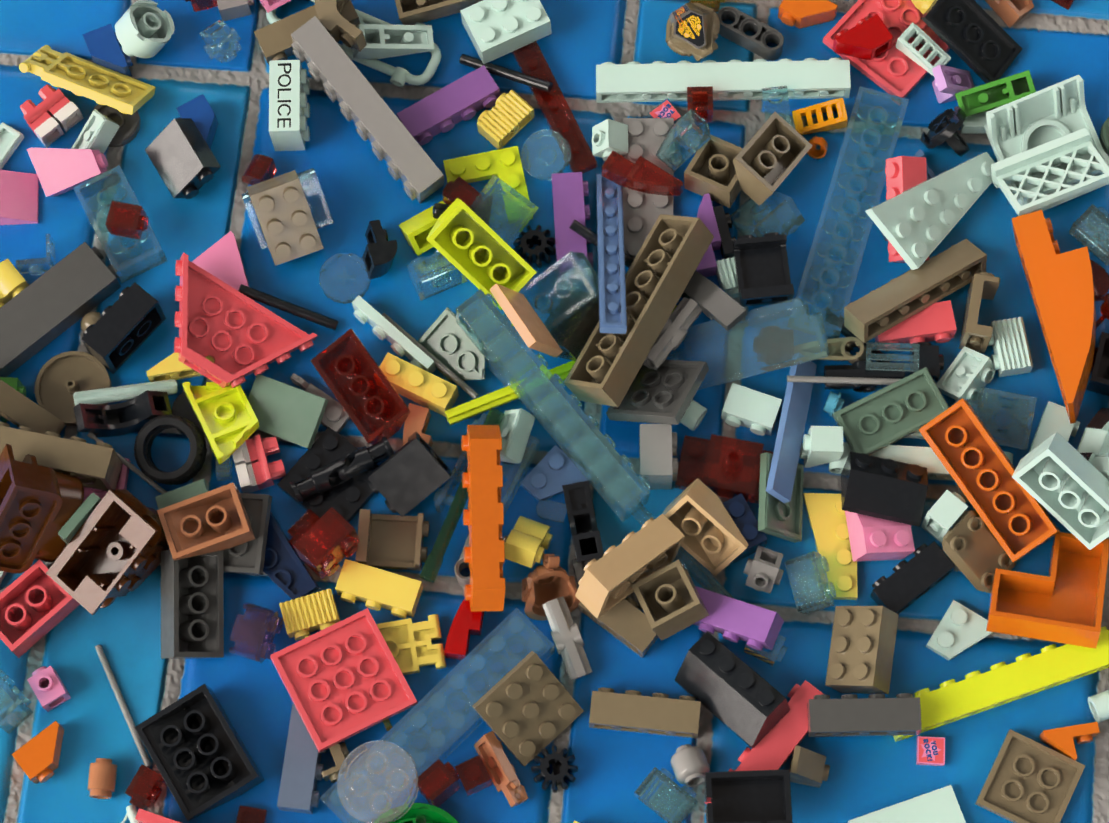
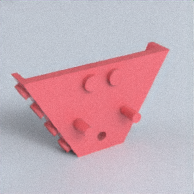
[174,252,318,388]

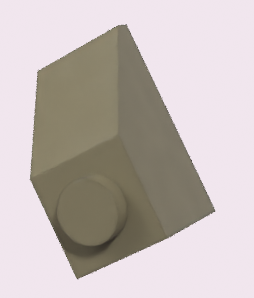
[789,745,830,788]

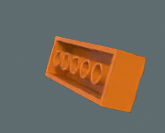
[919,398,1060,562]

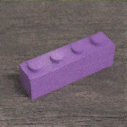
[397,65,500,145]
[551,172,593,279]
[688,586,784,651]

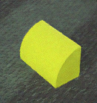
[398,200,446,256]

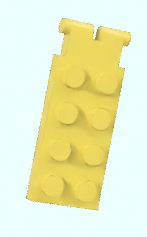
[19,45,156,115]
[305,614,446,675]

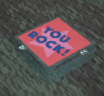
[648,98,683,126]

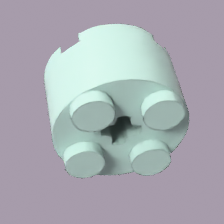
[115,0,175,58]

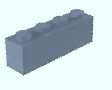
[277,703,327,814]

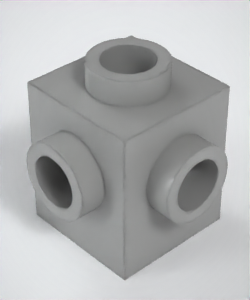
[743,546,784,594]

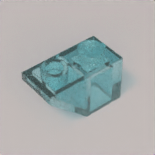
[656,109,711,172]

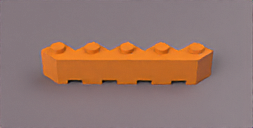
[461,425,505,612]

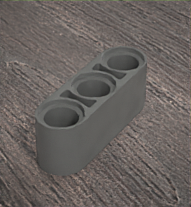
[717,6,784,61]

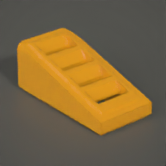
[792,98,848,135]

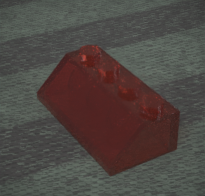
[311,329,411,445]

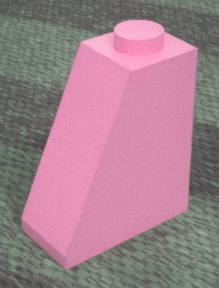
[27,148,109,197]
[192,231,253,300]

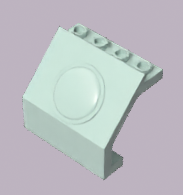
[983,75,1109,214]

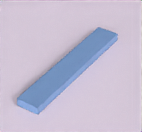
[766,353,817,503]

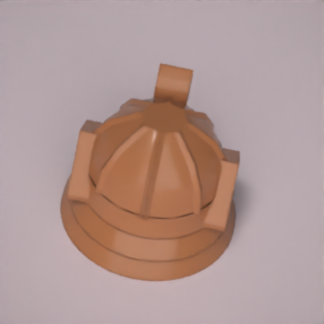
[522,553,580,620]

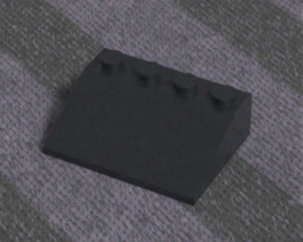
[134,684,264,821]

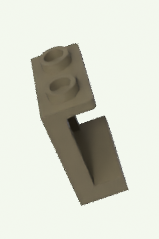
[959,272,1000,353]
[355,509,430,571]

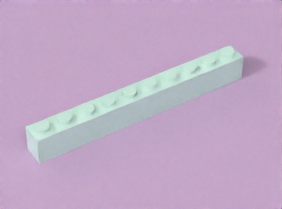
[596,57,851,103]

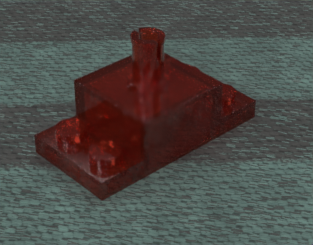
[675,434,773,504]

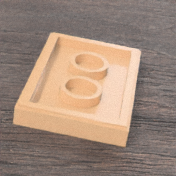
[490,283,563,358]

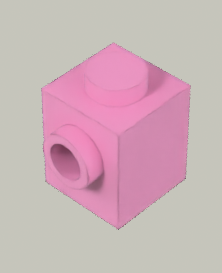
[27,666,71,712]

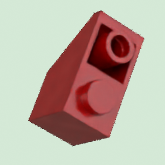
[833,14,894,60]

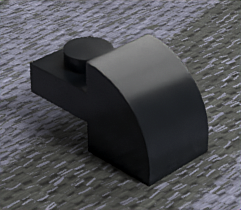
[362,220,397,279]

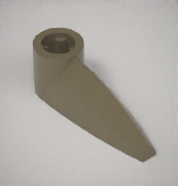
[790,337,869,364]

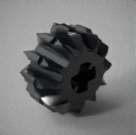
[513,225,556,268]
[531,745,578,793]

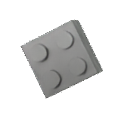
[639,424,678,490]

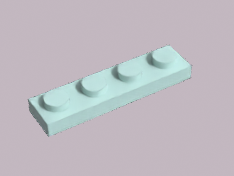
[352,295,436,373]

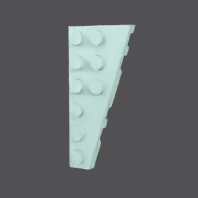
[865,152,995,270]

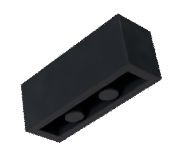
[870,541,955,614]

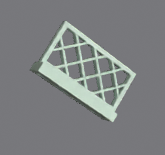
[991,128,1109,216]

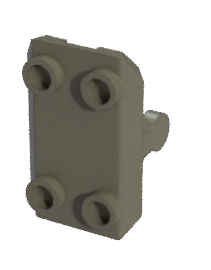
[942,510,1016,593]

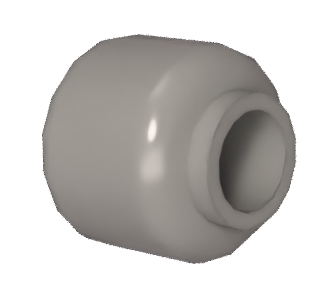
[670,744,710,787]

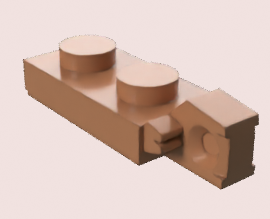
[474,731,528,807]

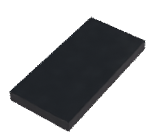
[921,0,1022,83]

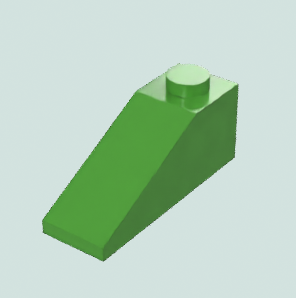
[955,70,1036,117]

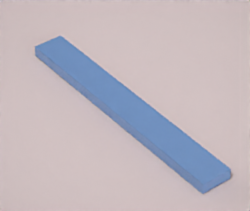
[596,174,627,334]

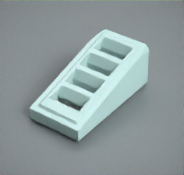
[896,22,951,76]

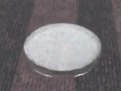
[337,740,419,823]

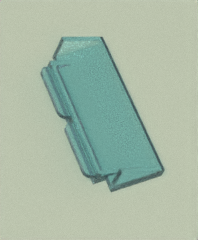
[668,298,829,390]

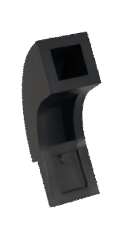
[73,390,172,437]
[562,481,604,563]

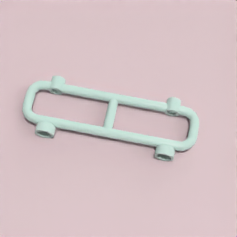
[266,0,442,87]

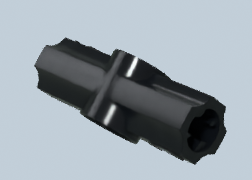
[824,360,905,393]

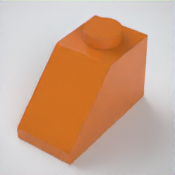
[778,0,838,29]
[11,721,64,784]

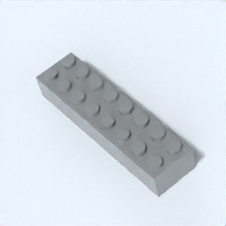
[291,16,444,203]

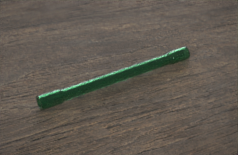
[419,408,504,583]

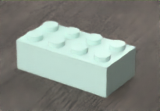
[1012,432,1109,550]

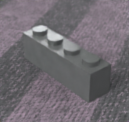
[807,693,922,737]

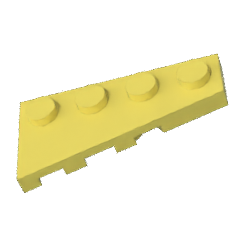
[803,493,858,600]

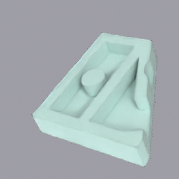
[926,600,995,661]

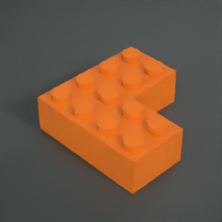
[986,532,1109,649]

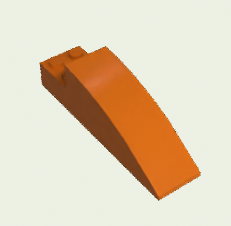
[1011,210,1096,424]

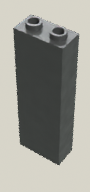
[0,242,121,377]

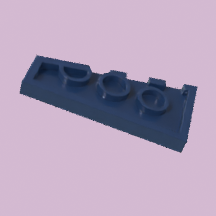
[263,511,319,599]

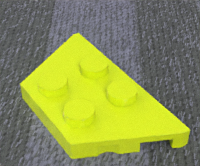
[182,382,260,465]

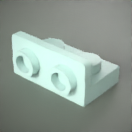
[936,346,996,406]

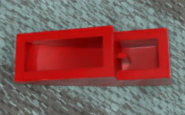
[444,599,484,661]

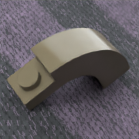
[315,0,367,52]

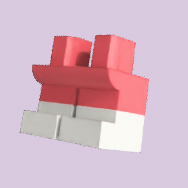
[20,84,83,148]
[232,434,286,493]

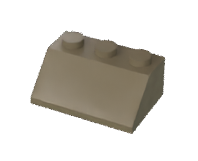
[733,112,813,206]

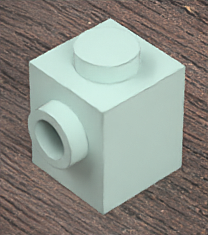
[592,119,628,162]

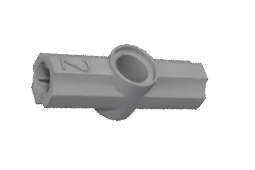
[643,297,702,371]
[542,596,592,681]

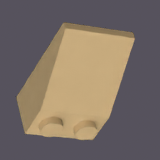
[662,478,749,576]

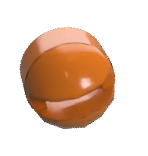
[807,136,828,159]

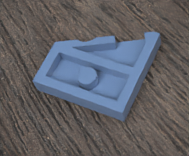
[520,445,593,502]

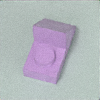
[932,65,974,103]

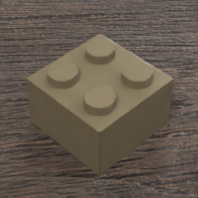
[684,134,743,208]
[631,559,709,641]

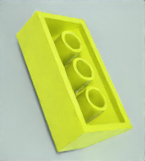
[426,198,537,310]

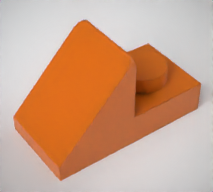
[1039,722,1100,760]

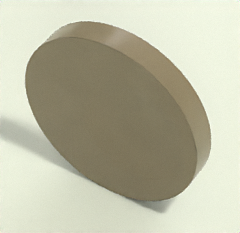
[35,351,112,426]

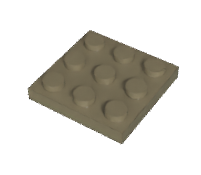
[472,651,584,767]
[975,729,1086,823]

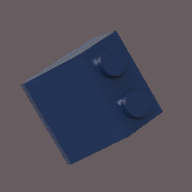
[722,493,768,568]

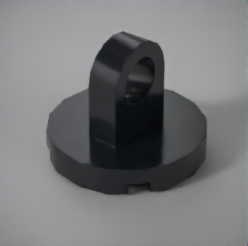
[921,106,970,157]

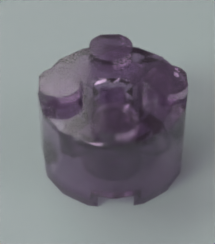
[229,602,283,663]

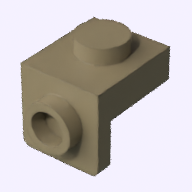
[321,742,351,783]

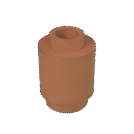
[87,758,117,799]

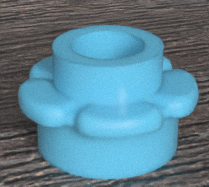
[823,391,845,417]

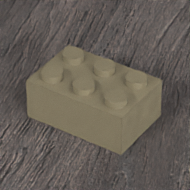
[246,170,324,266]
[825,606,899,694]

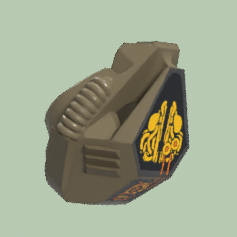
[666,2,720,61]

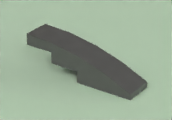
[681,271,747,331]

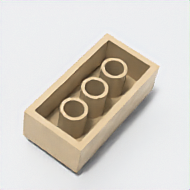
[575,514,685,618]

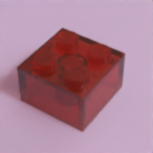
[293,507,360,579]

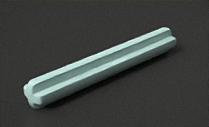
[73,379,178,406]

